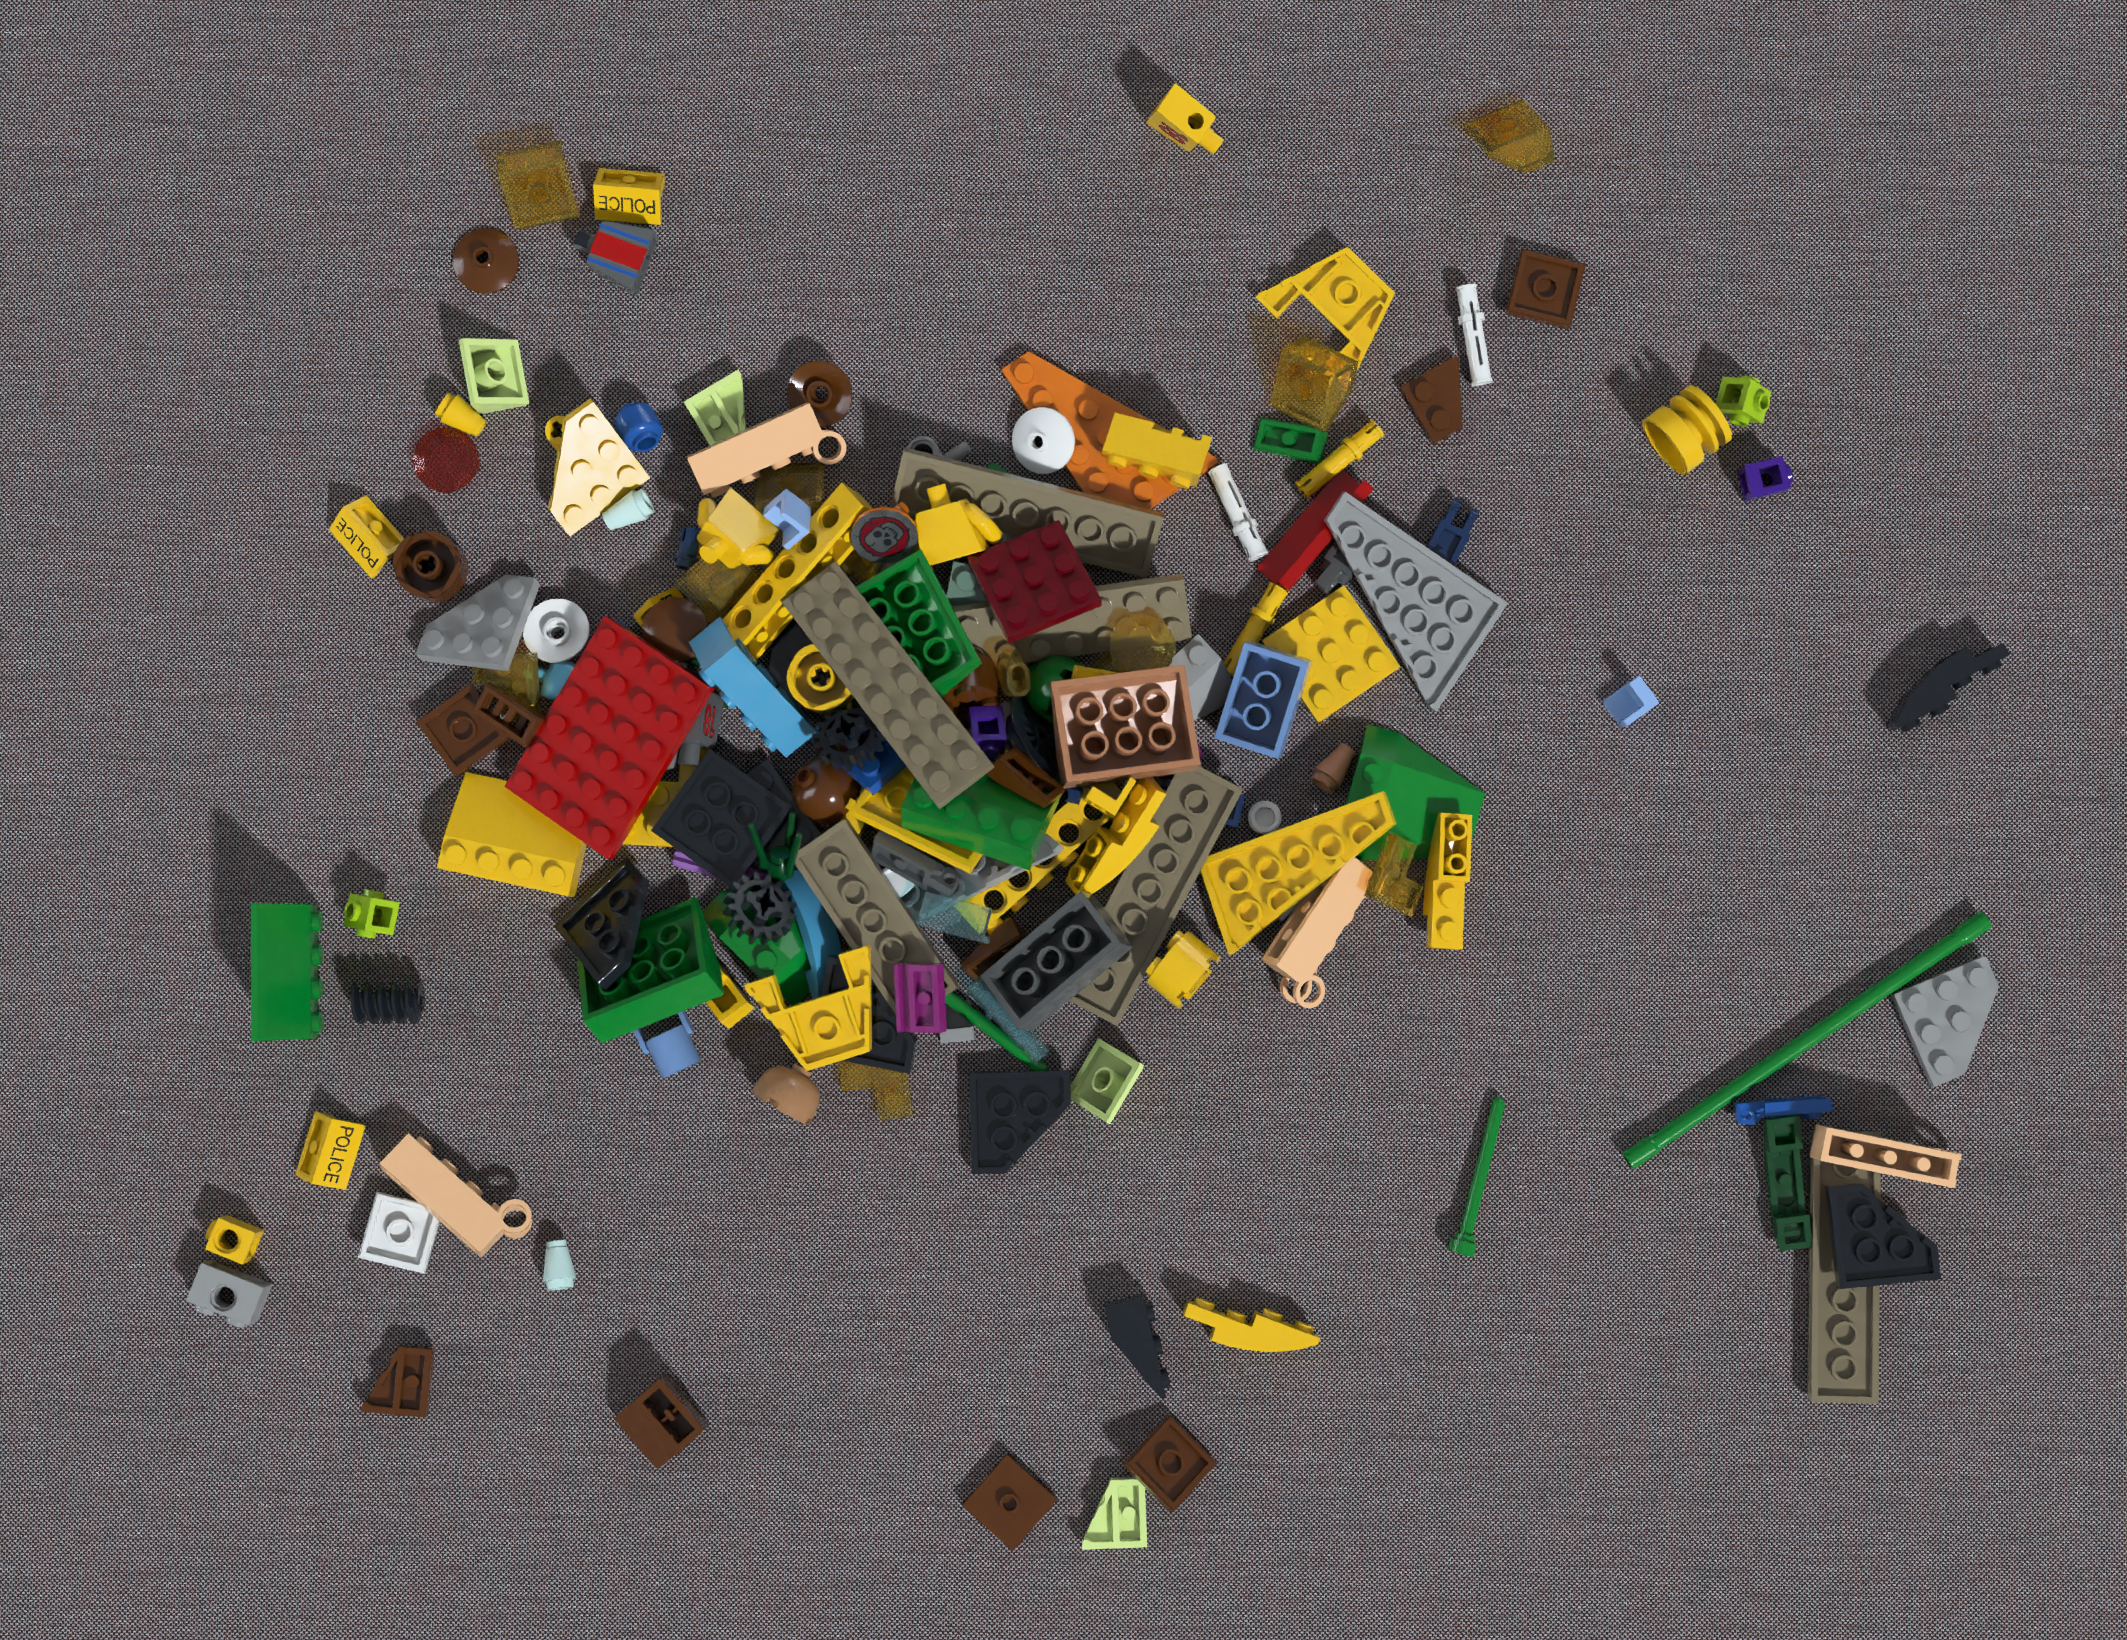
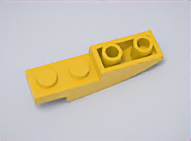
[1065,777,1167,895]
[1423,813,1472,950]
[1183,1297,1320,1352]

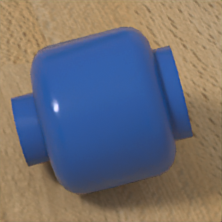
[614,402,663,452]

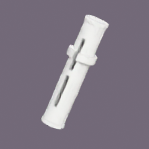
[1455,284,1493,386]
[1207,463,1268,562]

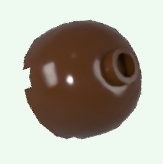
[792,757,859,825]

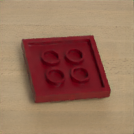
[967,520,1102,644]

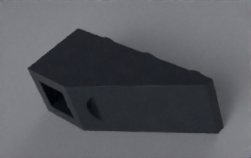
[1104,1294,1171,1399]

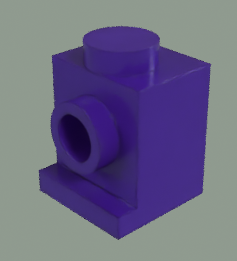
[1737,456,1793,503]
[967,706,1007,760]

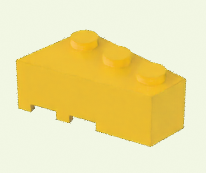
[1102,413,1212,489]

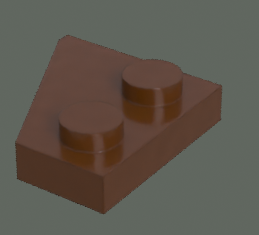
[361,1345,435,1418]

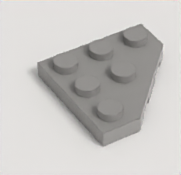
[415,574,540,671]
[1890,956,1999,1087]

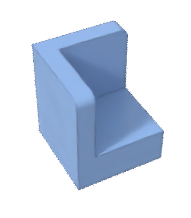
[763,488,811,550]
[1602,676,1659,729]

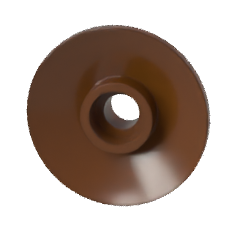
[453,228,519,294]
[787,360,853,427]

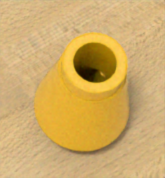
[435,392,487,438]

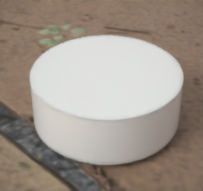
[1248,801,1282,834]

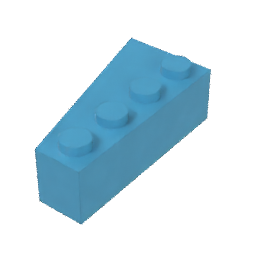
[689,617,817,758]

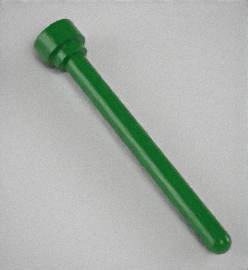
[945,992,1048,1071]
[1448,1097,1505,1257]

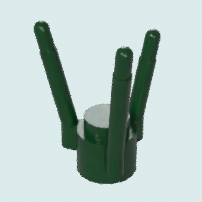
[748,811,802,881]

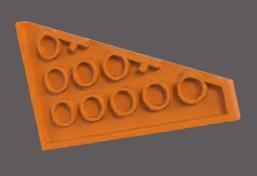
[1001,351,1219,509]

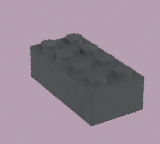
[980,890,1133,1031]

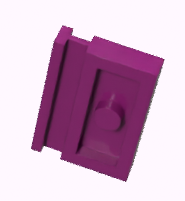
[893,963,947,1033]

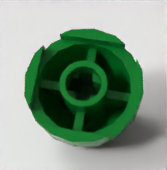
[1025,655,1085,723]

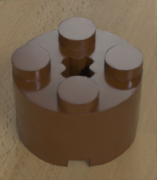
[393,531,468,602]
[942,653,1001,729]

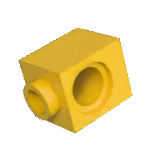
[205,1215,264,1265]

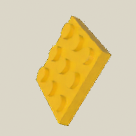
[1261,585,1401,724]

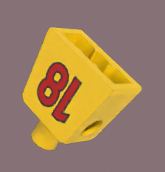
[1146,83,1225,155]

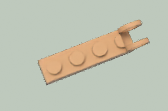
[686,402,846,498]
[1261,857,1378,1008]
[1809,1124,1962,1188]
[380,1133,532,1258]

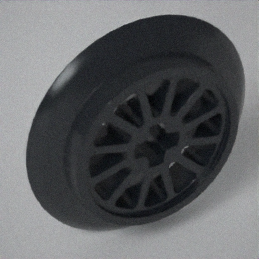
[1006,694,1060,781]

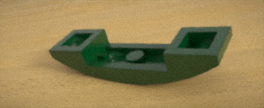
[1764,1115,1812,1251]

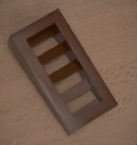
[472,683,546,747]
[988,746,1065,808]
[960,917,1027,981]

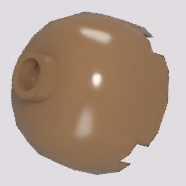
[750,1063,820,1126]

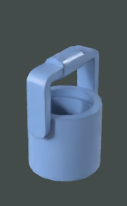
[634,1011,702,1079]

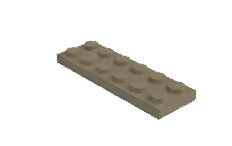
[795,818,960,1014]

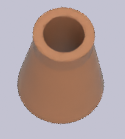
[1310,743,1356,794]

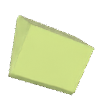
[459,338,530,414]
[1071,1038,1144,1124]

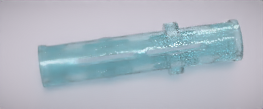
[966,978,1050,1065]

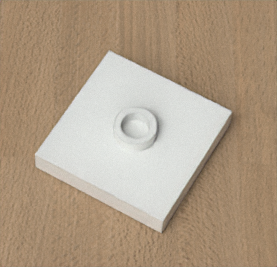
[358,1192,440,1274]

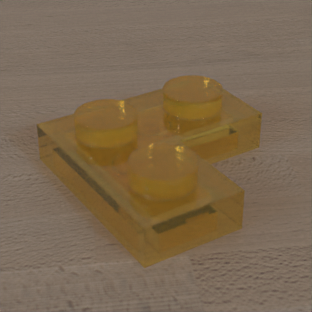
[472,651,541,720]
[1364,833,1424,917]
[838,1060,914,1121]

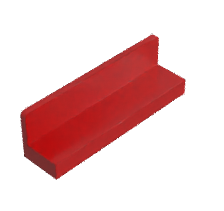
[1257,470,1374,592]

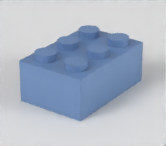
[1214,640,1313,759]

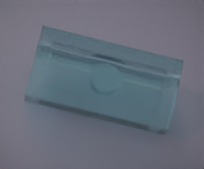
[917,892,992,944]

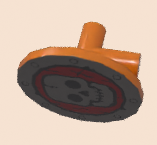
[850,502,918,564]

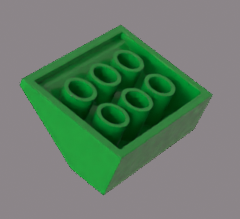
[856,549,982,698]
[901,760,1061,870]
[577,897,724,1043]
[251,903,324,1041]

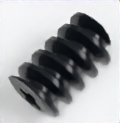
[350,982,425,1024]

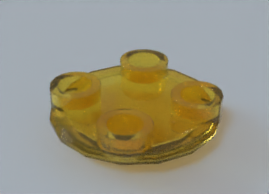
[1109,612,1176,672]

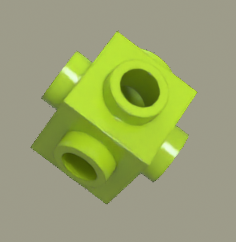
[1715,376,1771,427]
[343,889,400,939]

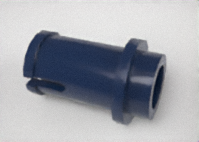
[673,527,701,571]

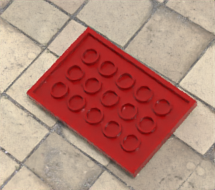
[504,616,715,859]

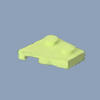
[684,369,746,445]
[1082,1477,1147,1550]

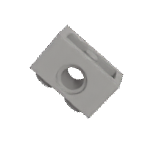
[186,1260,273,1328]

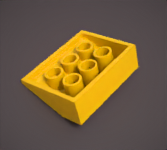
[437,772,587,897]

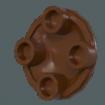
[641,597,708,663]

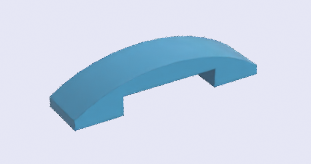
[780,870,842,999]

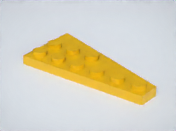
[1200,791,1396,955]

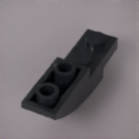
[1886,643,2010,733]

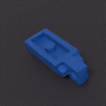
[1734,1095,1833,1125]

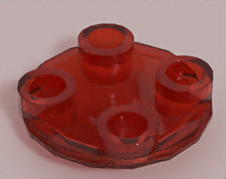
[413,427,481,494]

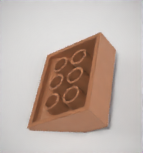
[1050,665,1201,789]

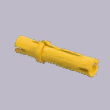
[1295,419,1385,499]
[1223,582,1288,676]

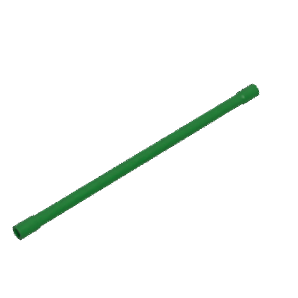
[1621,911,1992,1170]

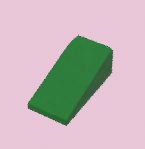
[1253,417,1328,465]

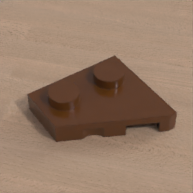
[1400,356,1463,446]

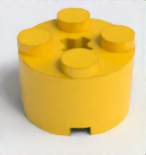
[787,644,854,714]
[1145,930,1221,1009]

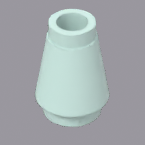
[602,489,654,531]
[543,1240,576,1291]

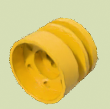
[1642,385,1732,475]

